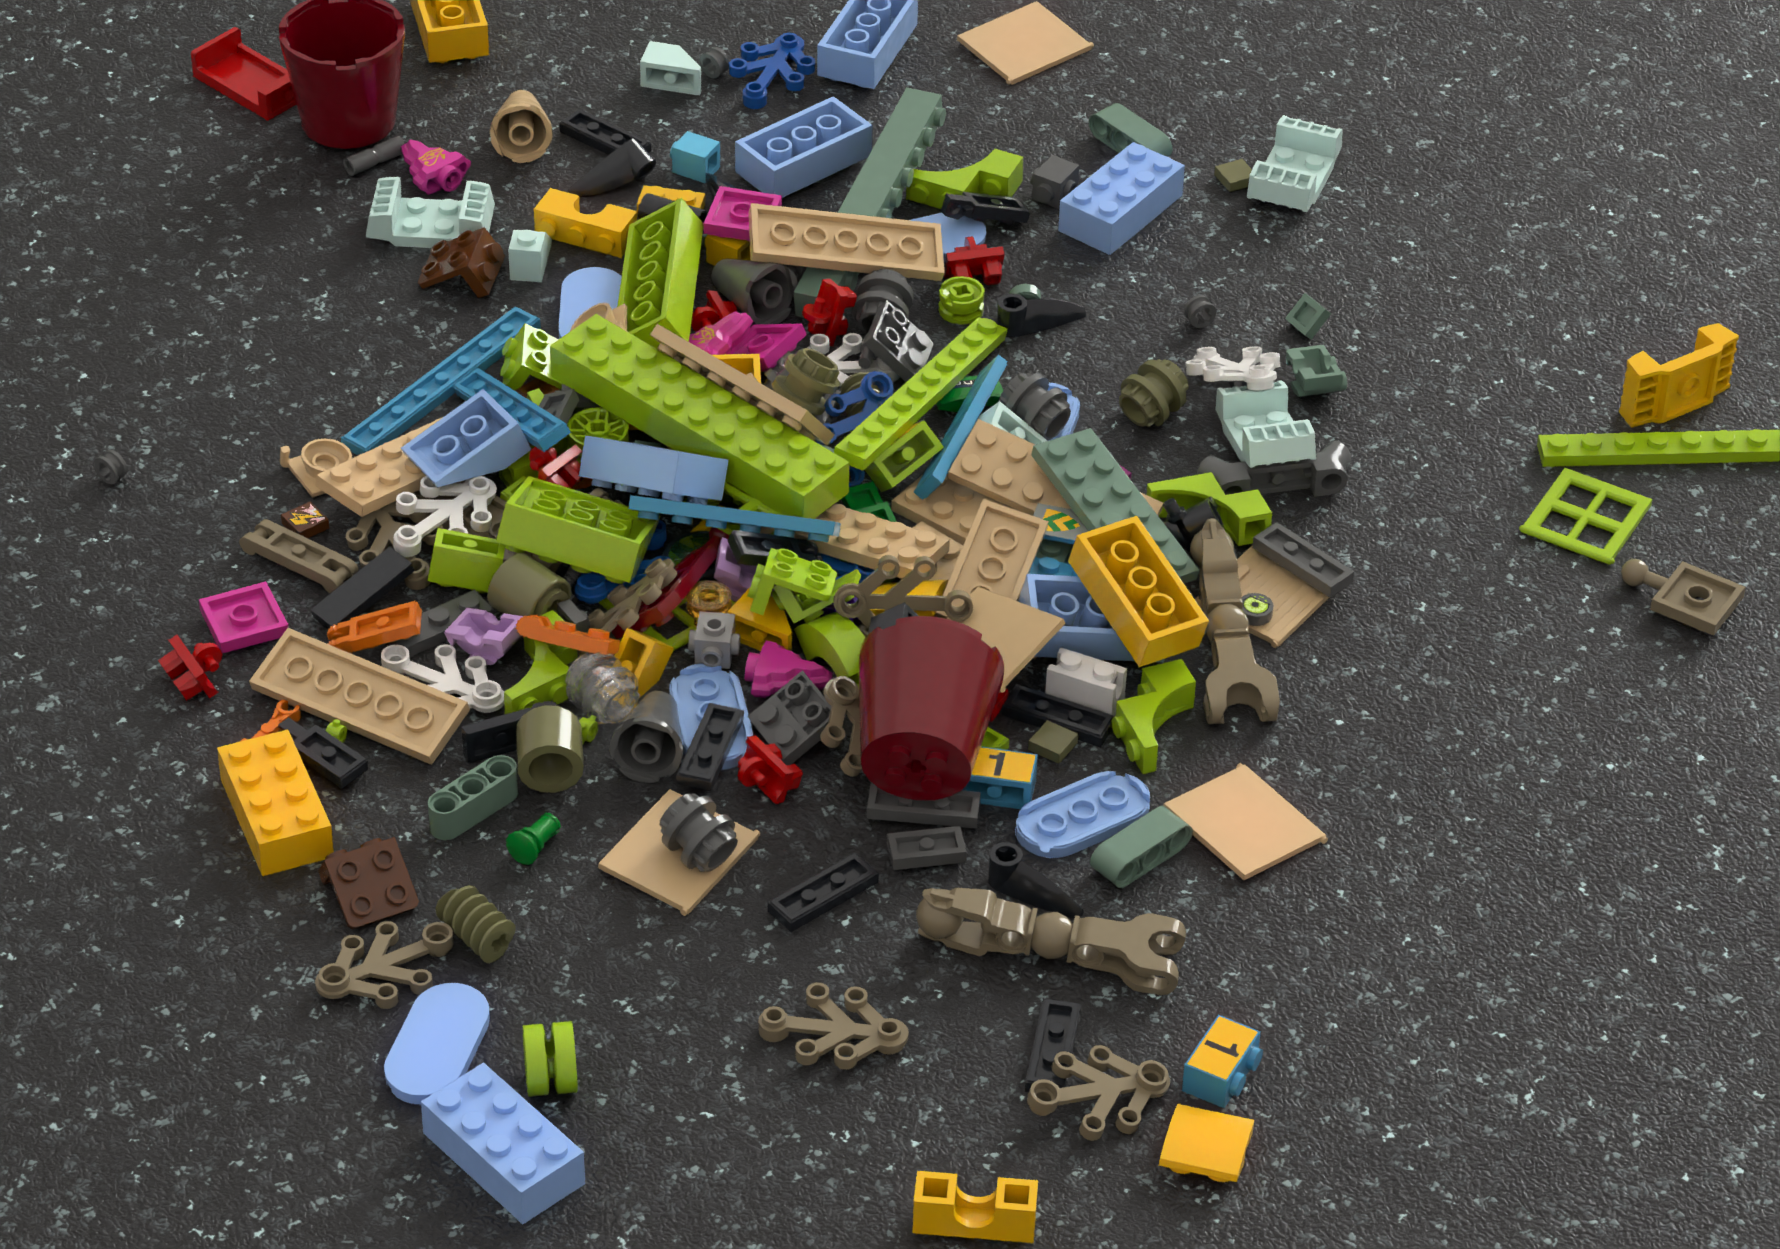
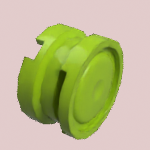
[938,276,985,325]

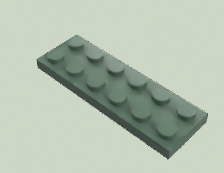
[1031,428,1199,583]

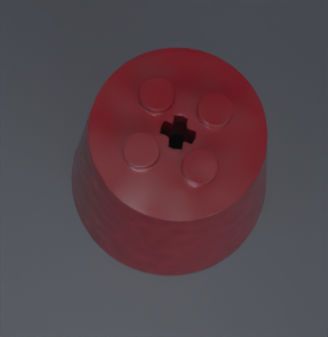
[279,0,405,149]
[859,616,1005,801]

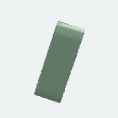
[1089,103,1173,157]
[428,755,518,840]
[1090,806,1193,888]

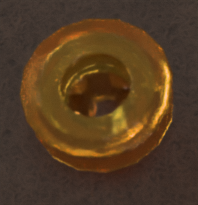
[686,581,732,626]

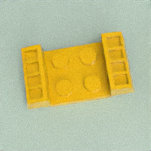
[1619,323,1739,428]

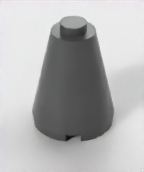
[711,258,798,324]
[609,691,683,783]

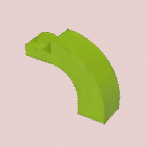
[794,613,865,688]

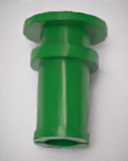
[506,813,561,865]

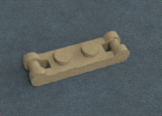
[239,519,359,594]

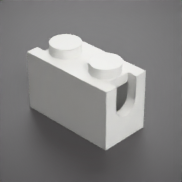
[1045,648,1127,716]

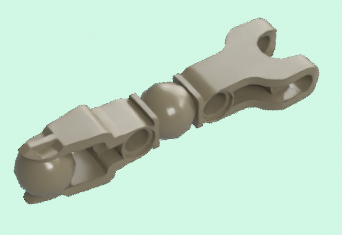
[1190,518,1280,724]
[916,888,1186,995]

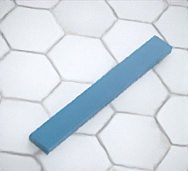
[341,306,541,455]

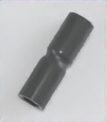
[344,136,405,176]

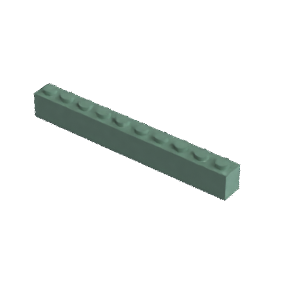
[794,87,946,318]

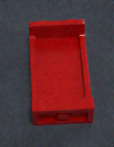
[191,27,296,121]

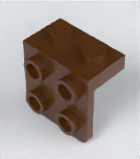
[417,227,505,298]
[318,837,419,929]

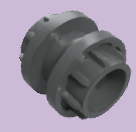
[852,269,914,334]
[999,373,1071,441]
[659,793,738,872]

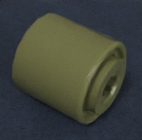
[487,553,572,616]
[516,705,584,793]

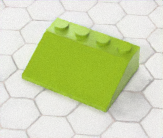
[496,476,660,584]

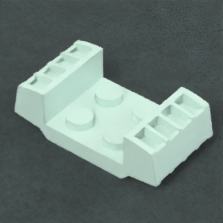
[1247,115,1343,212]
[366,177,495,248]
[1215,380,1316,468]

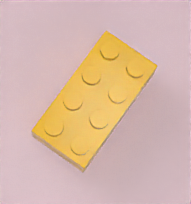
[410,0,489,63]
[1068,516,1209,667]
[217,729,334,876]

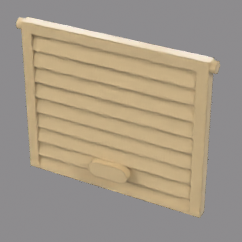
[957,1,1094,85]
[1195,545,1329,648]
[947,587,1066,693]
[1164,763,1328,880]
[598,789,760,916]

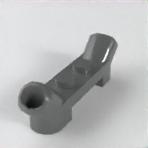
[1197,441,1351,497]

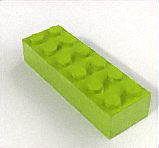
[617,198,704,349]

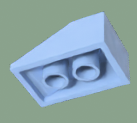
[401,389,531,488]

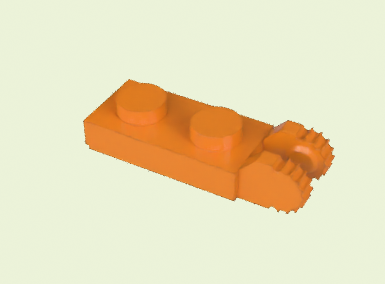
[327,601,422,654]
[515,615,620,656]

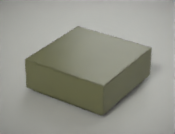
[1214,159,1252,192]
[1028,720,1078,764]

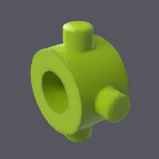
[579,714,598,745]
[326,719,347,743]

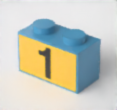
[962,747,1038,809]
[1182,1015,1263,1108]

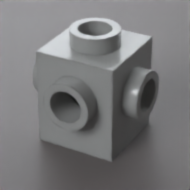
[688,611,741,669]

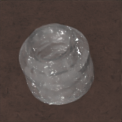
[565,652,640,724]

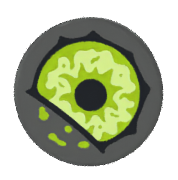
[1242,593,1274,626]

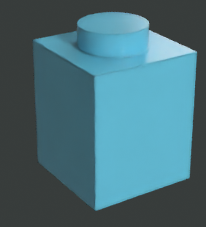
[670,131,720,183]

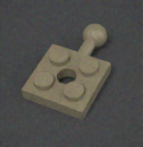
[1621,559,1746,636]

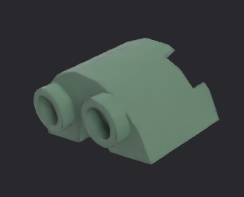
[1286,345,1347,397]

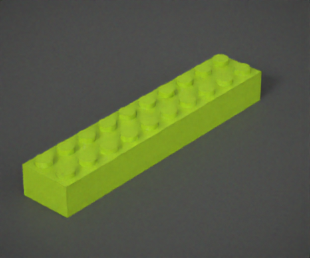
[550,314,849,519]

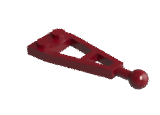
[611,527,730,639]

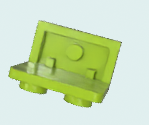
[500,323,562,391]
[747,548,837,615]
[772,569,861,623]

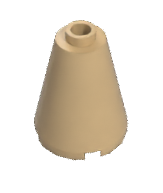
[490,90,553,163]

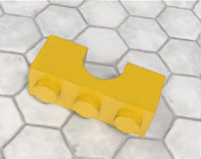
[534,188,637,258]
[913,1171,1038,1243]

